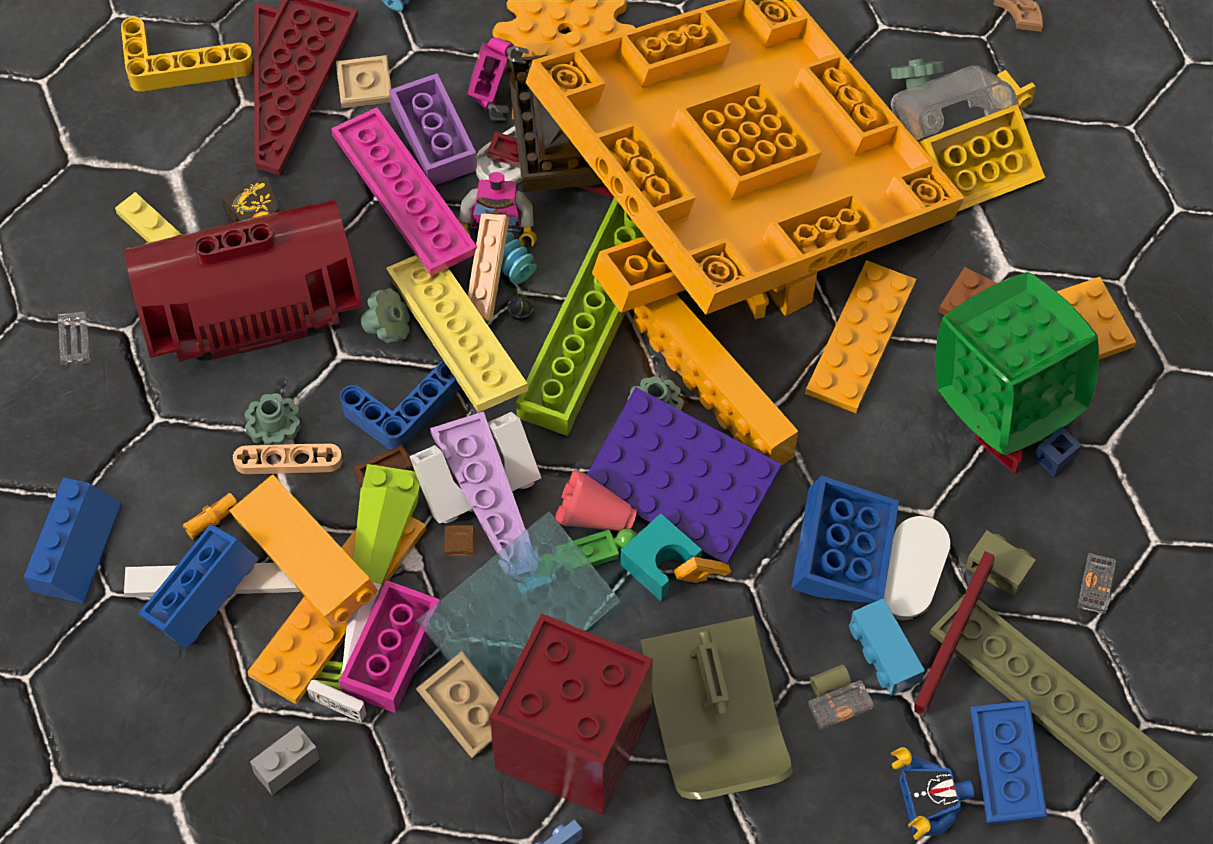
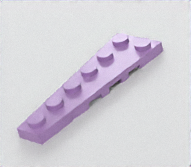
[430,412,539,579]

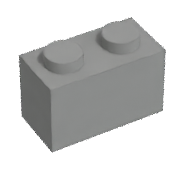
[250,726,319,795]

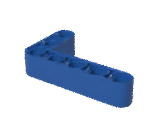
[340,360,462,450]

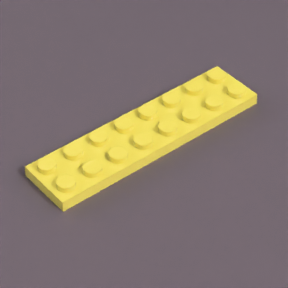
[386,255,529,413]

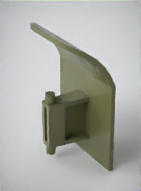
[640,616,793,799]

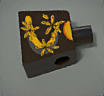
[221,176,279,222]

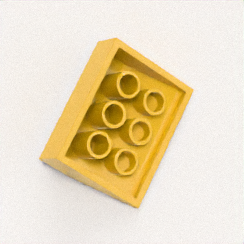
[918,104,1045,211]

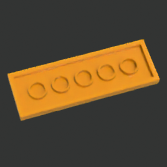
[805,260,916,413]

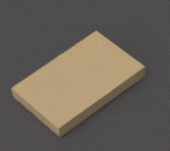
[416,651,499,758]

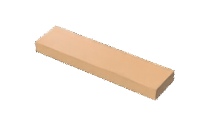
[468,214,509,322]

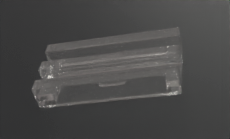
[58,311,89,366]

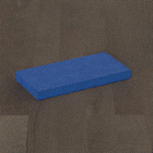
[970,700,1047,825]

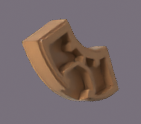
[993,0,1043,32]

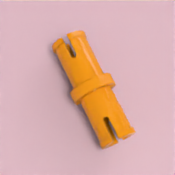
[183,493,238,539]

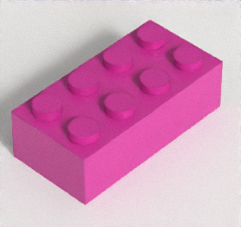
[339,580,441,713]

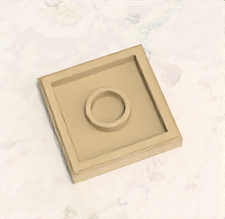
[336,55,391,108]

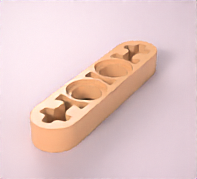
[233,444,343,474]

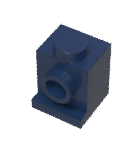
[1034,427,1082,477]

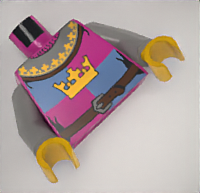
[458,172,537,247]

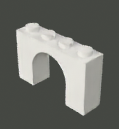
[409,412,541,524]

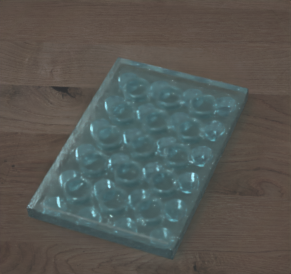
[416,512,620,697]

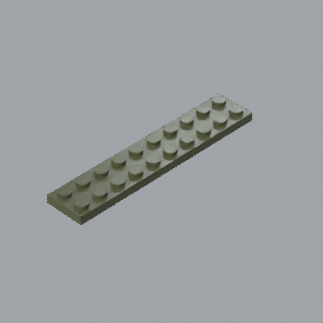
[930,594,1198,822]

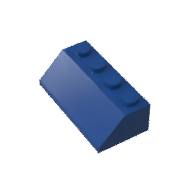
[24,477,122,604]
[138,524,259,649]

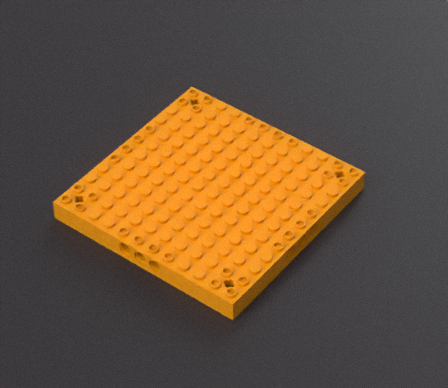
[526,0,965,315]

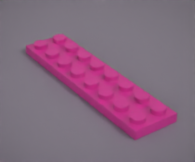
[331,108,477,276]

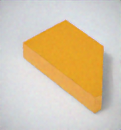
[674,557,731,583]

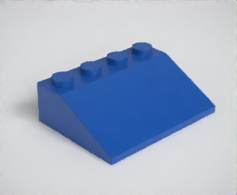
[791,475,899,603]

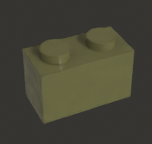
[966,530,1036,597]

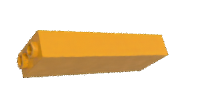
[229,474,379,629]

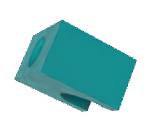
[621,514,702,601]

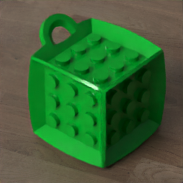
[935,272,1099,455]

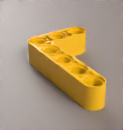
[121,17,254,92]

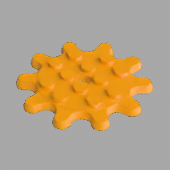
[492,0,635,69]

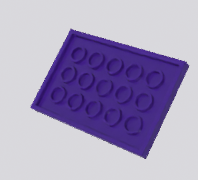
[587,387,783,565]

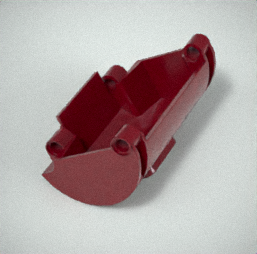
[124,199,363,362]

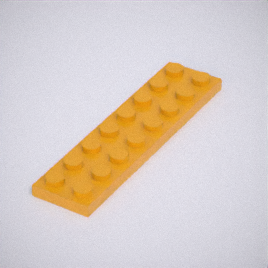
[247,516,426,705]

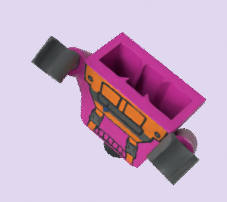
[468,37,529,121]

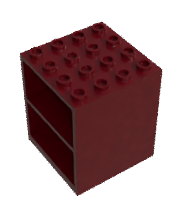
[489,613,653,815]

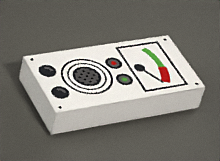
[307,680,366,722]

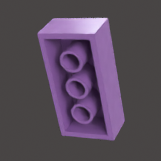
[389,73,477,186]

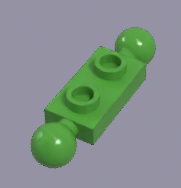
[537,528,637,576]

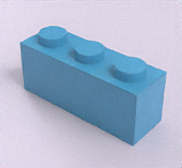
[849,598,925,696]

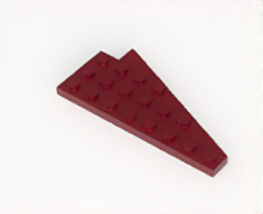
[254,0,358,176]

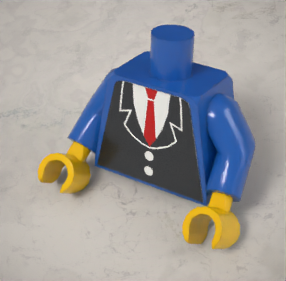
[891,747,974,840]

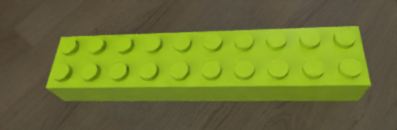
[516,197,644,436]

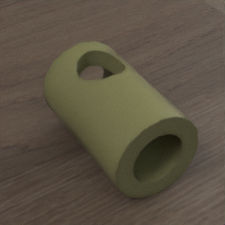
[810,664,851,697]

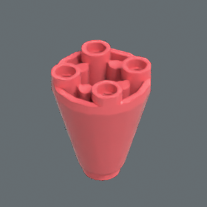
[554,470,637,531]

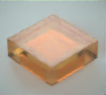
[445,525,474,555]

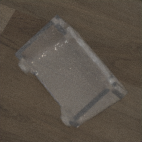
[891,65,1019,141]

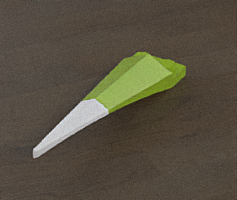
[342,464,421,673]

